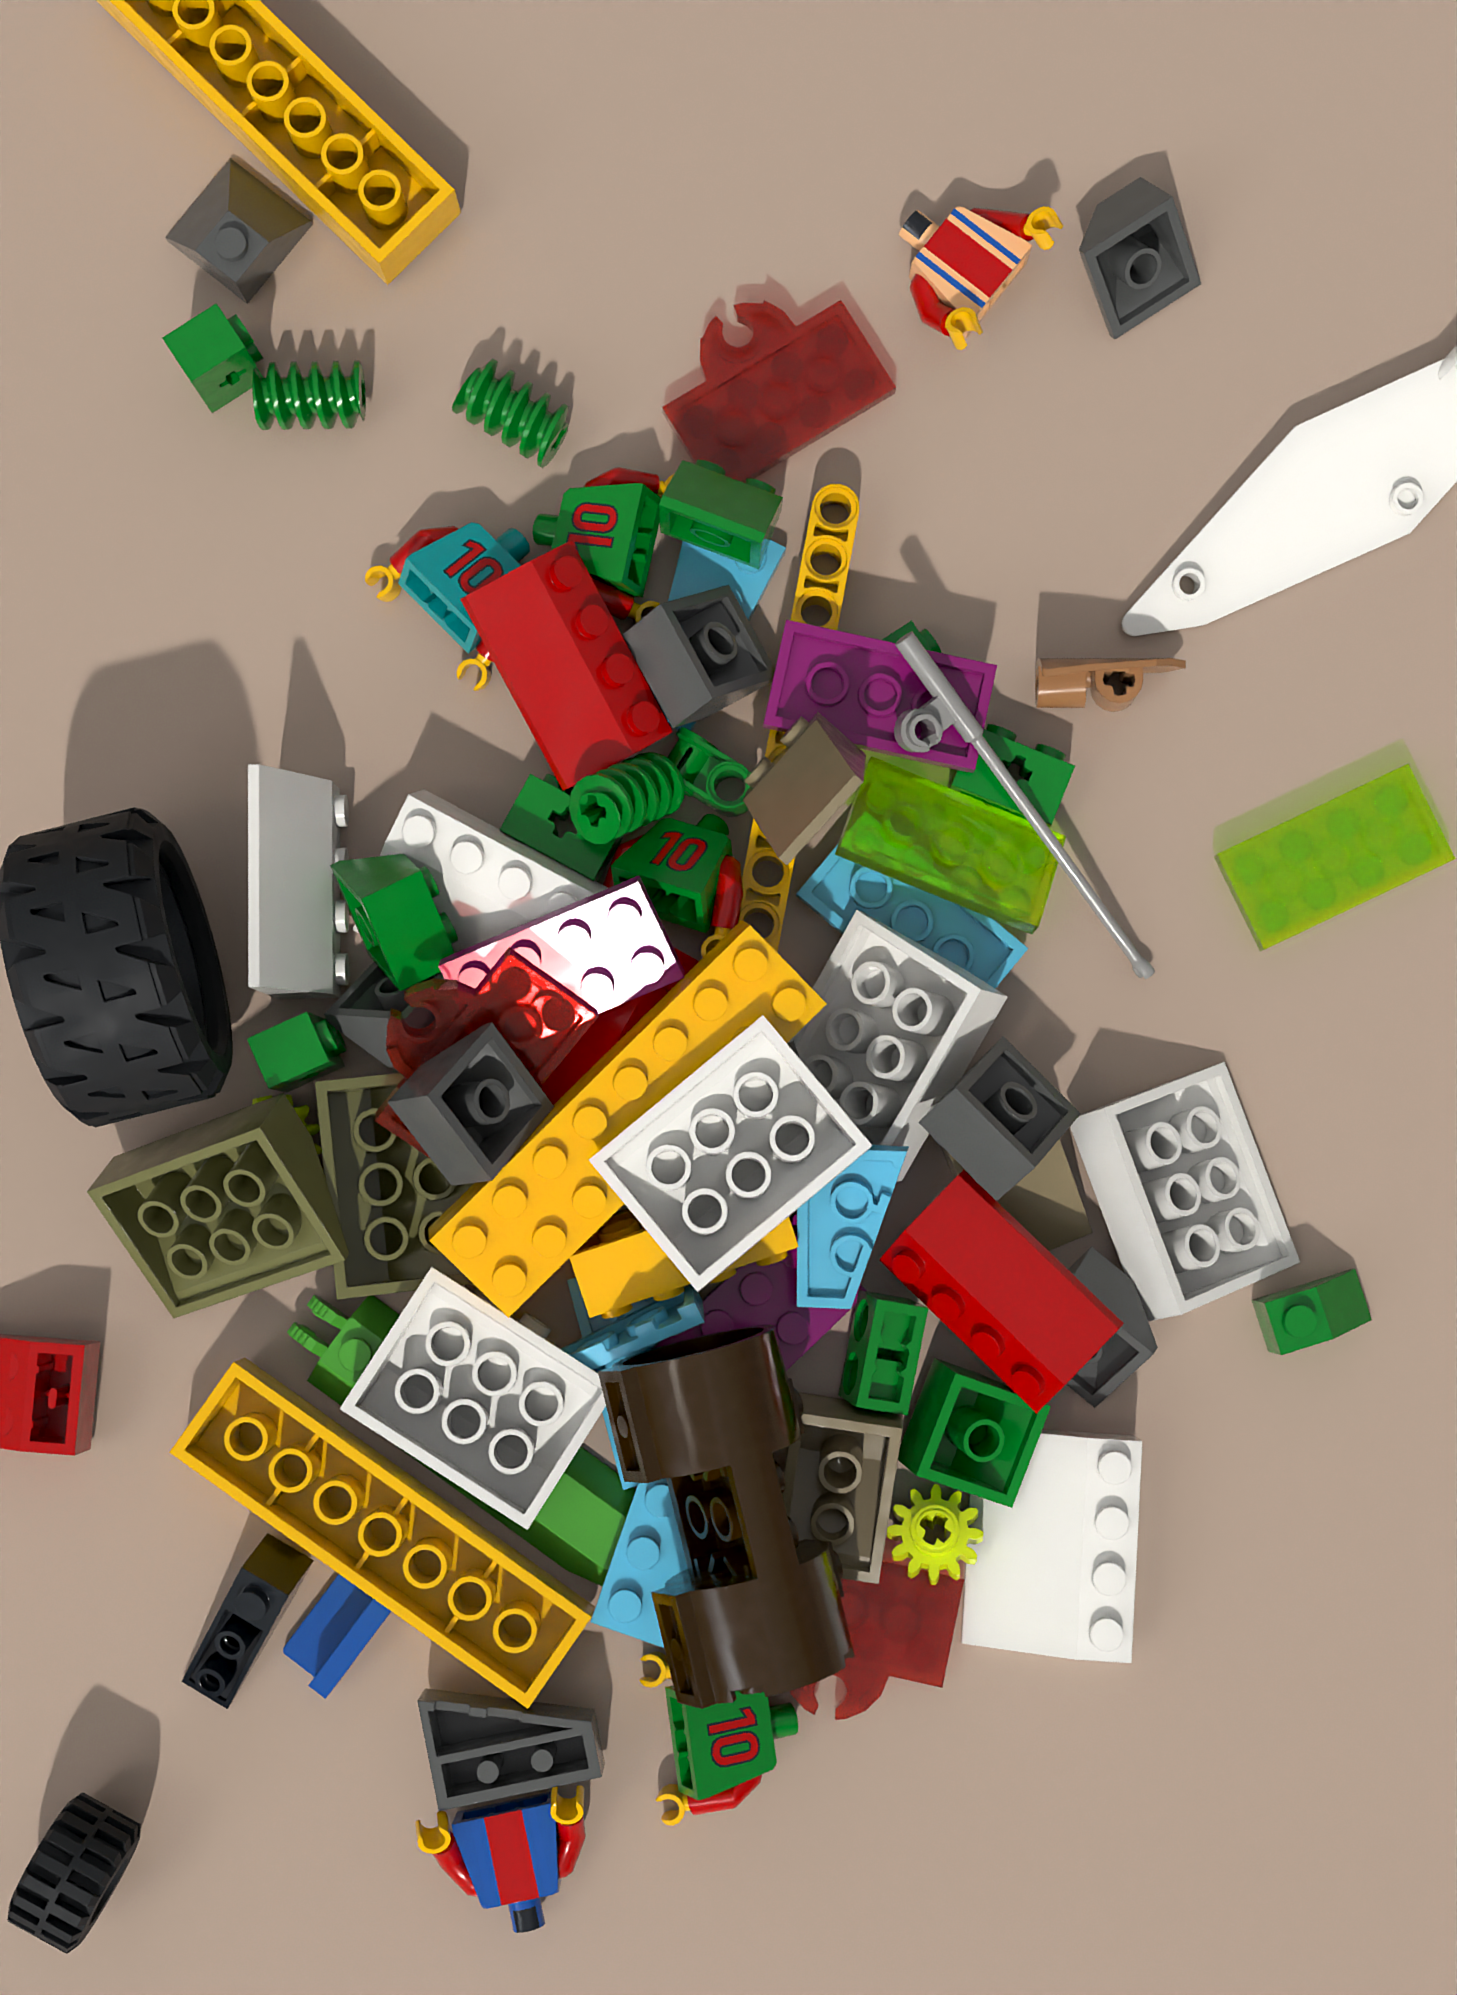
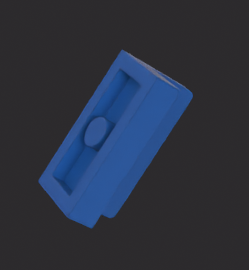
[283,1574,391,1699]

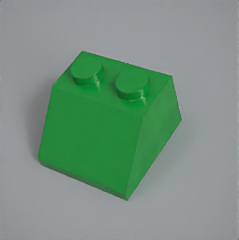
[659,460,783,569]
[330,854,458,991]
[898,1358,1051,1508]

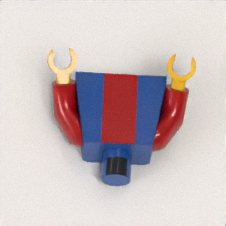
[415,1785,586,1933]

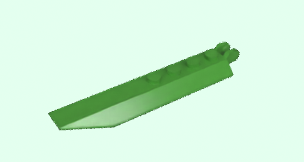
[287,1295,636,1587]

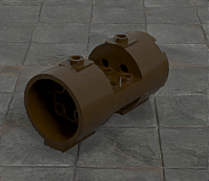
[598,1325,855,1709]

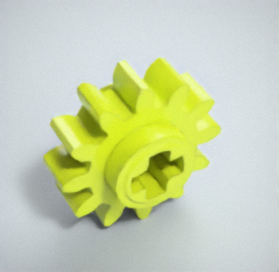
[887,1484,983,1585]

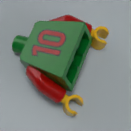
[533,467,674,625]
[603,814,743,957]
[639,1651,798,1825]

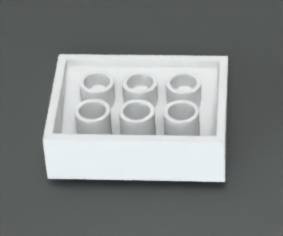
[248,764,350,999]
[353,789,608,953]
[788,910,1008,1181]
[589,1015,872,1292]
[1070,1062,1300,1321]
[340,1267,606,1530]
[961,1430,1142,1663]

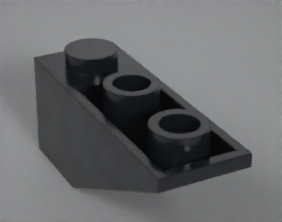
[181,1533,314,1709]

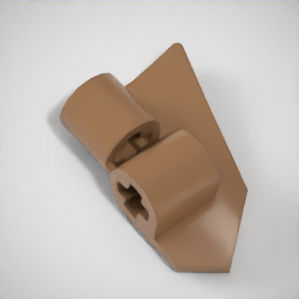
[1035,658,1186,712]

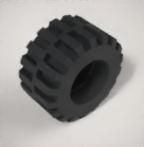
[7,1793,141,1954]

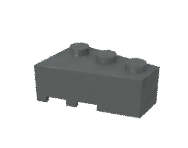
[417,1688,605,1811]

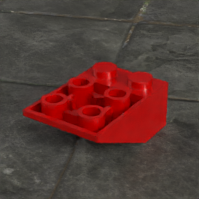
[0,1334,100,1456]

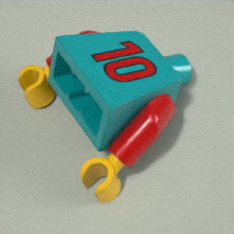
[365,522,530,691]

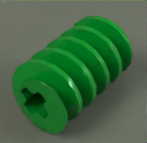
[452,358,569,468]
[252,360,366,430]
[569,752,685,844]

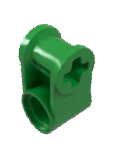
[667,727,750,817]

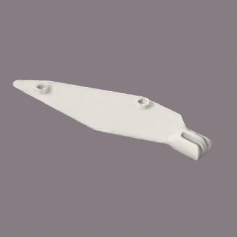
[1121,345,1457,636]

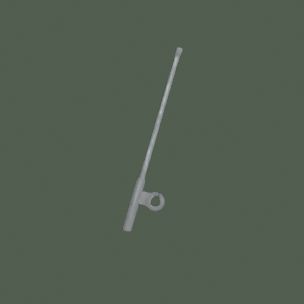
[894,631,1155,979]

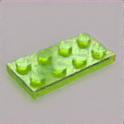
[835,756,1066,935]
[1213,764,1456,951]

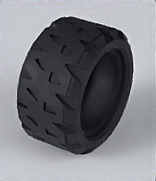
[0,807,233,1128]

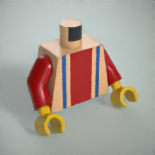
[899,206,1064,350]

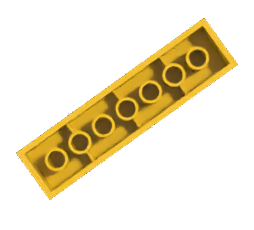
[96,0,461,285]
[428,920,827,1318]
[169,1358,595,1709]

